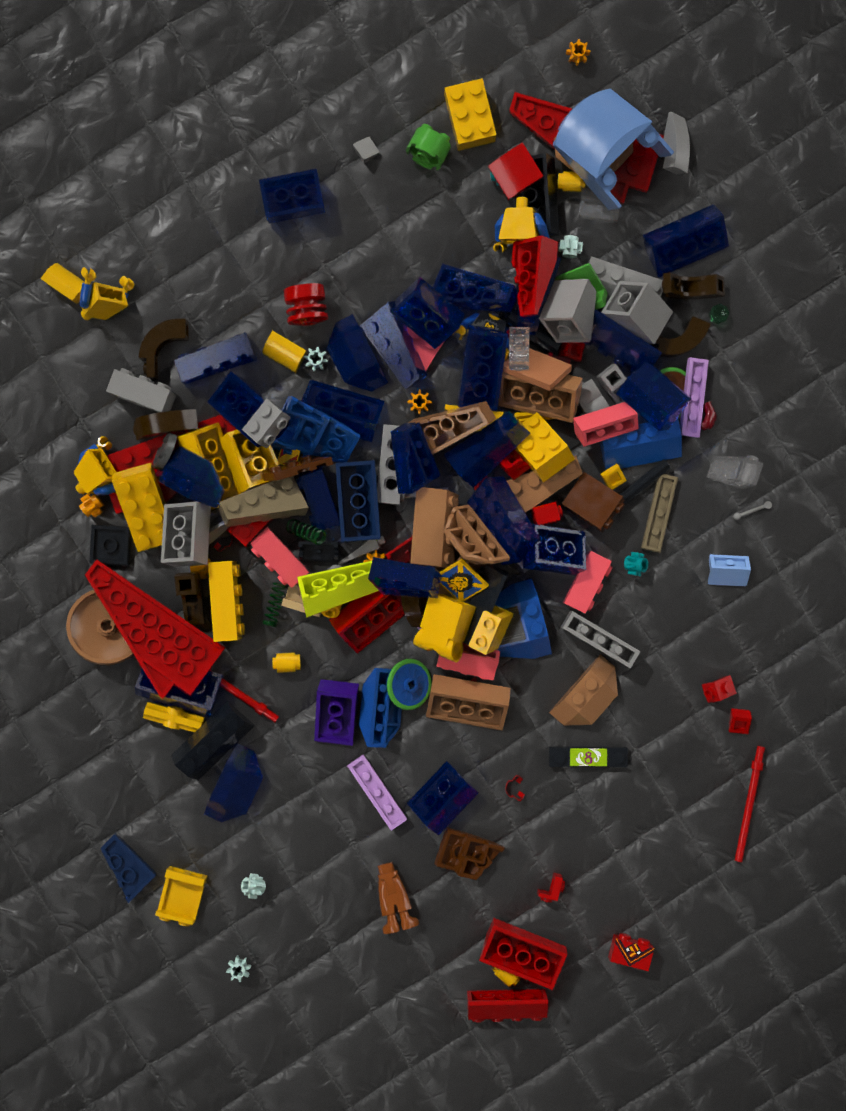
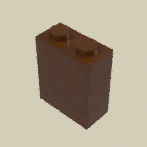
[562,472,625,533]

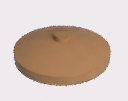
[66,590,133,665]

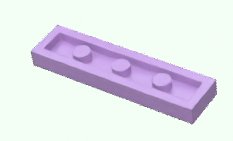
[680,357,709,438]
[347,754,407,831]

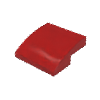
[488,142,543,200]

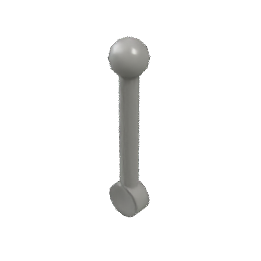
[733,501,772,520]

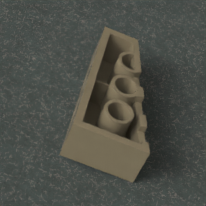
[218,476,309,527]

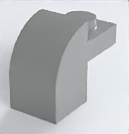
[596,364,634,404]

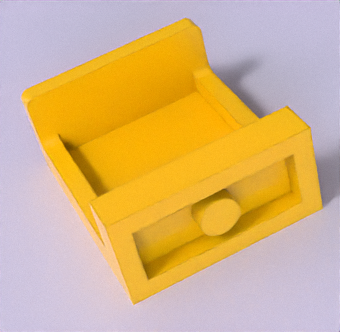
[469,605,514,655]
[155,866,207,926]

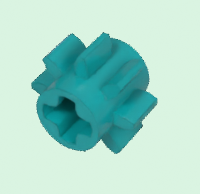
[624,552,648,576]

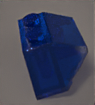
[327,314,388,392]
[156,446,224,508]
[204,743,263,822]

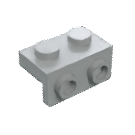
[242,398,291,448]

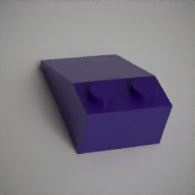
[314,679,359,746]

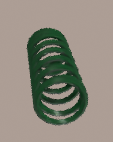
[286,518,326,545]
[262,582,287,627]

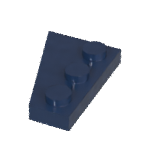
[100,833,157,903]

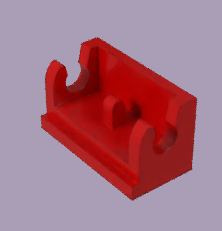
[487,439,530,481]
[385,537,412,571]

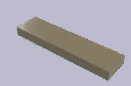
[641,474,678,553]

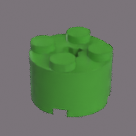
[406,124,451,170]

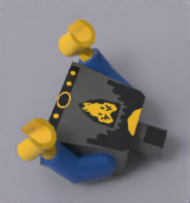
[452,305,511,361]

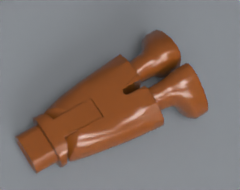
[377,862,419,934]

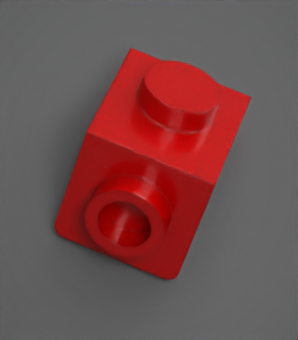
[702,675,737,703]
[537,872,565,903]

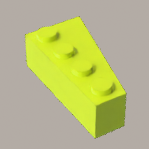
[297,560,381,618]

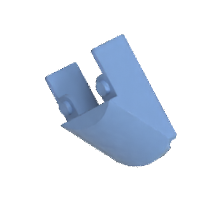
[553,89,674,210]

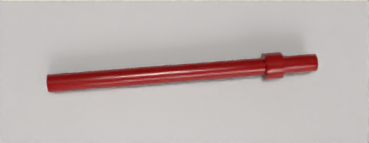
[206,670,279,723]
[735,746,765,862]

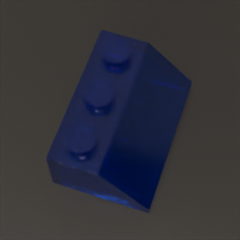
[616,361,692,431]
[407,761,479,835]

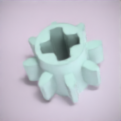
[558,235,583,258]
[304,347,328,372]
[241,873,266,899]
[226,956,251,982]

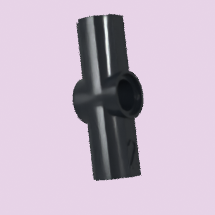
[506,309,562,356]

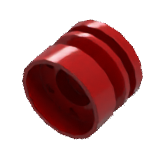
[283,283,328,326]

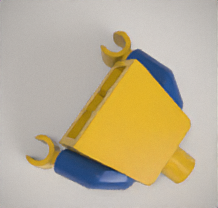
[493,197,549,253]
[79,267,135,320]
[74,436,116,496]

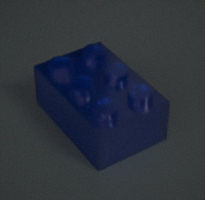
[259,169,326,224]
[390,277,465,349]
[522,524,587,575]

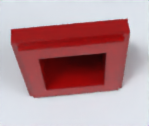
[558,342,585,362]
[728,708,752,734]

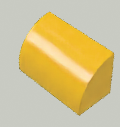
[40,263,85,304]
[262,330,308,373]

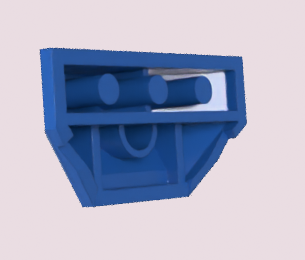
[359,668,402,748]

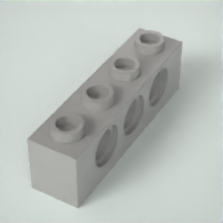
[377,424,410,506]
[561,611,641,668]

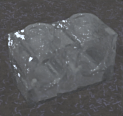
[509,327,529,371]

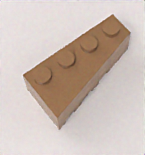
[405,401,496,458]
[501,455,583,520]

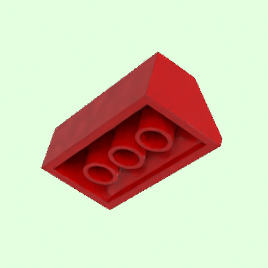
[329,571,405,654]
[479,917,567,990]
[467,989,548,1022]

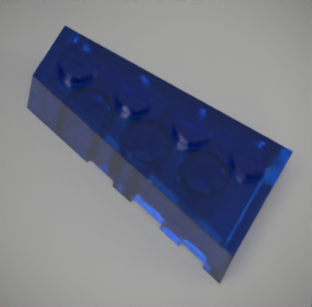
[428,264,518,312]
[359,301,427,389]
[174,332,258,385]
[444,411,530,488]

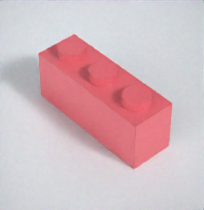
[573,401,639,447]
[250,526,309,588]
[563,551,612,614]
[436,642,500,680]

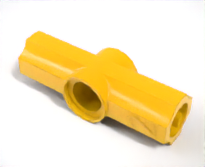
[143,702,205,732]

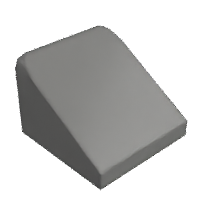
[353,137,380,164]

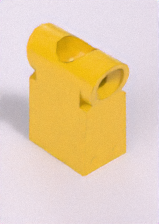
[413,592,476,663]

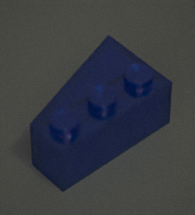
[391,422,440,494]
[297,466,340,530]
[368,557,442,598]

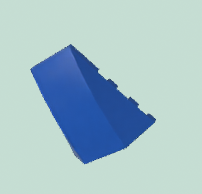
[271,396,360,463]

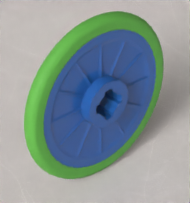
[387,659,432,710]

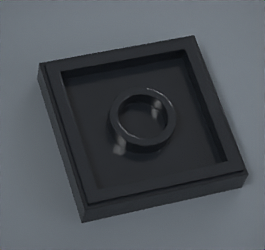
[89,525,131,566]

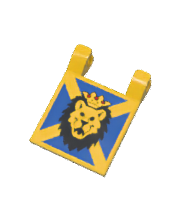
[424,558,489,602]

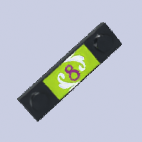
[549,746,628,767]

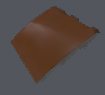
[434,827,505,880]

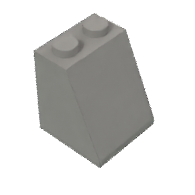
[539,279,597,343]
[601,281,673,344]

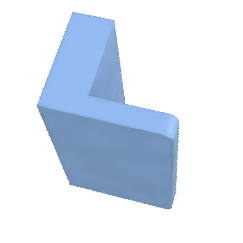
[708,554,751,586]

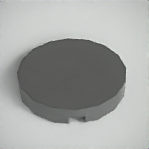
[153,432,177,471]

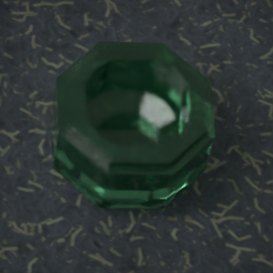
[709,304,730,324]

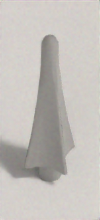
[338,535,386,566]

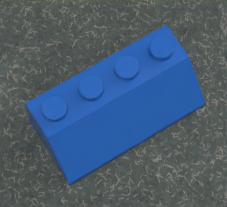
[600,417,682,470]

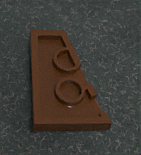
[262,455,333,481]

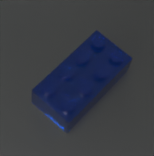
[467,476,540,565]

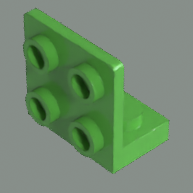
[555,263,608,311]

